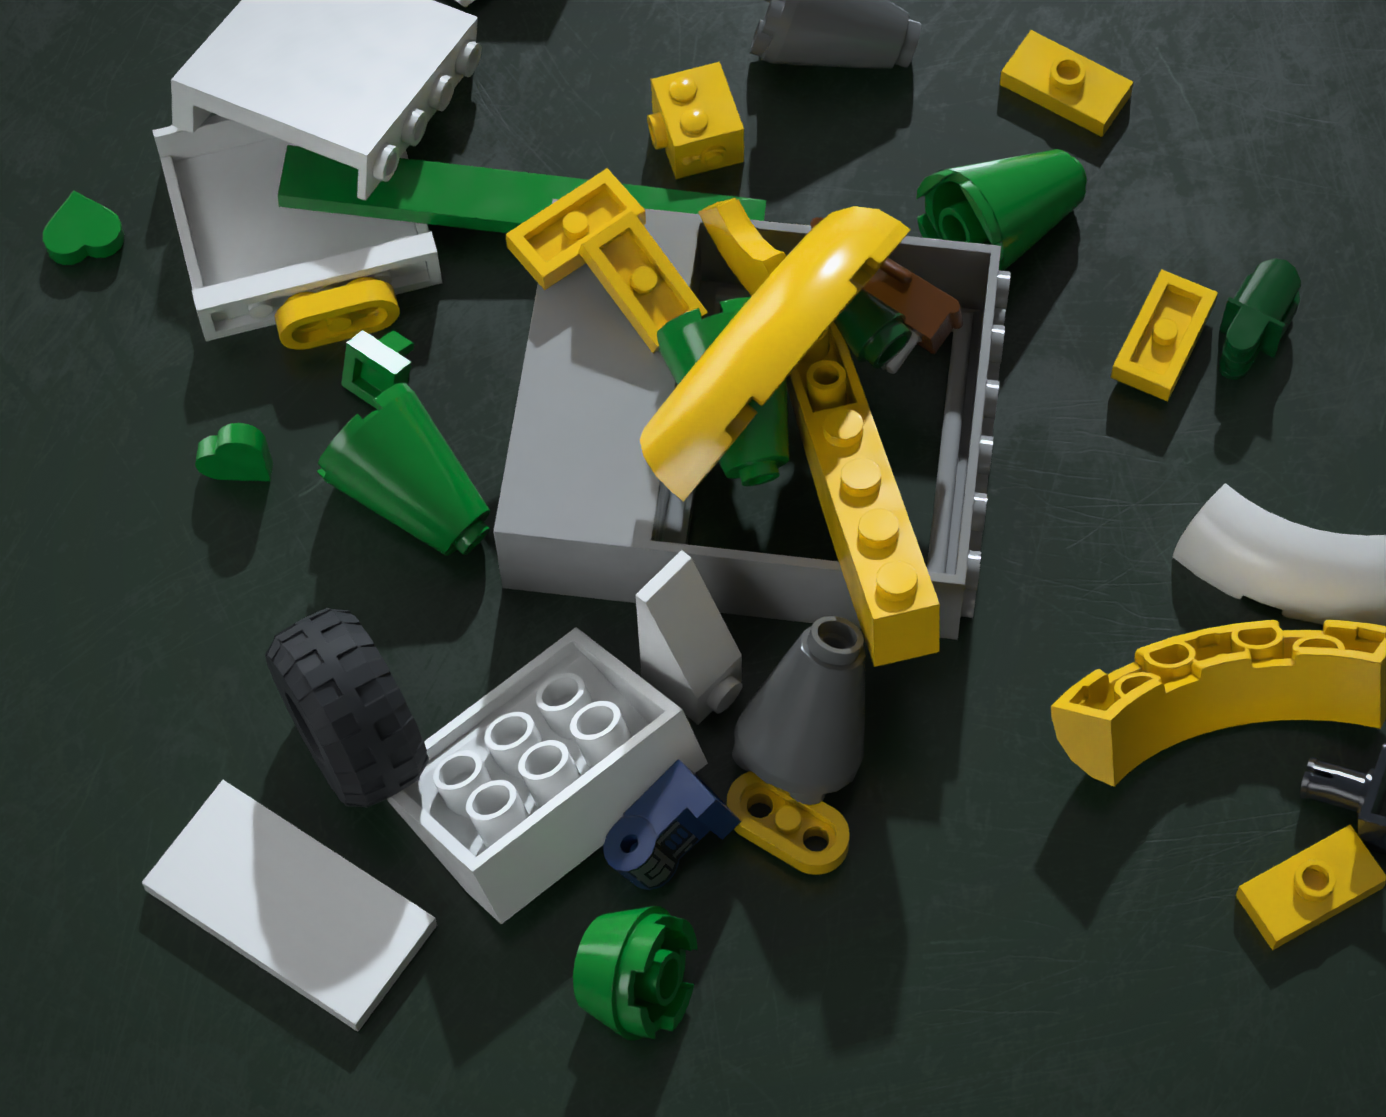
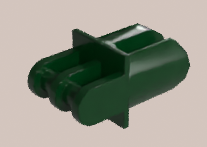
[1218,258,1301,380]

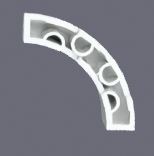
[1172,483,1386,626]

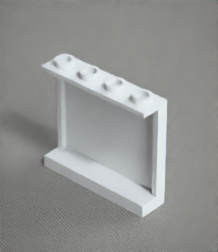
[171,0,482,201]
[152,115,442,341]

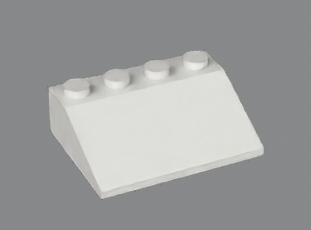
[387,627,708,924]

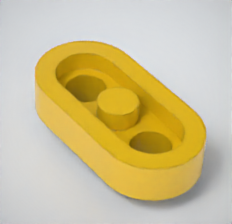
[275,277,400,350]
[727,771,850,875]

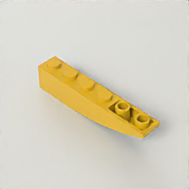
[787,322,940,667]

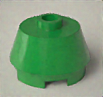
[573,906,698,1041]

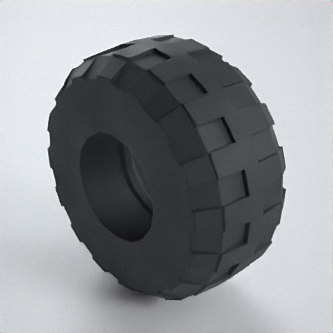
[265,608,429,808]

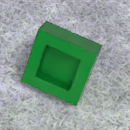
[341,330,414,410]

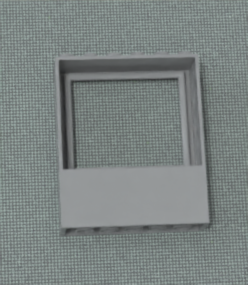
[494,199,1011,640]

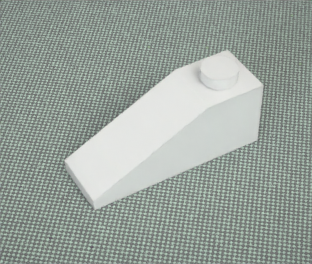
[635,550,742,725]

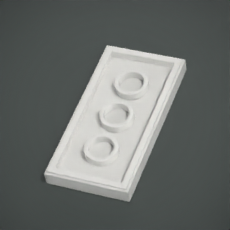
[142,780,437,1032]

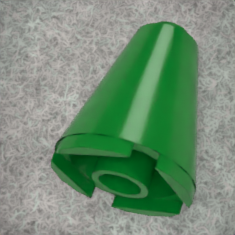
[916,149,1087,271]
[657,297,789,486]
[317,382,490,556]

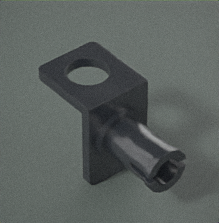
[1300,743,1386,854]

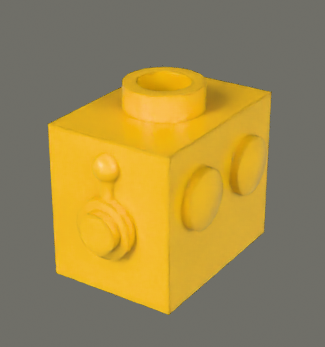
[647,62,744,179]

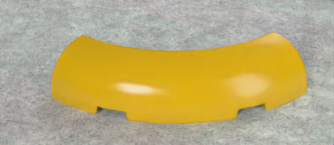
[639,206,910,502]
[1051,620,1386,787]

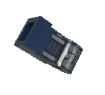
[603,759,742,890]

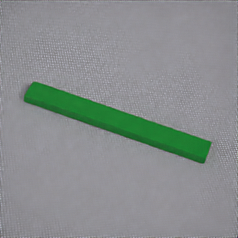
[278,145,766,233]

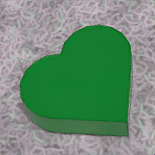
[43,191,125,265]
[195,423,273,481]

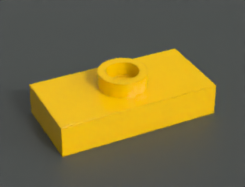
[1000,30,1134,137]
[506,168,646,290]
[578,210,708,354]
[1111,269,1218,401]
[1235,824,1386,950]

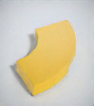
[698,198,786,296]

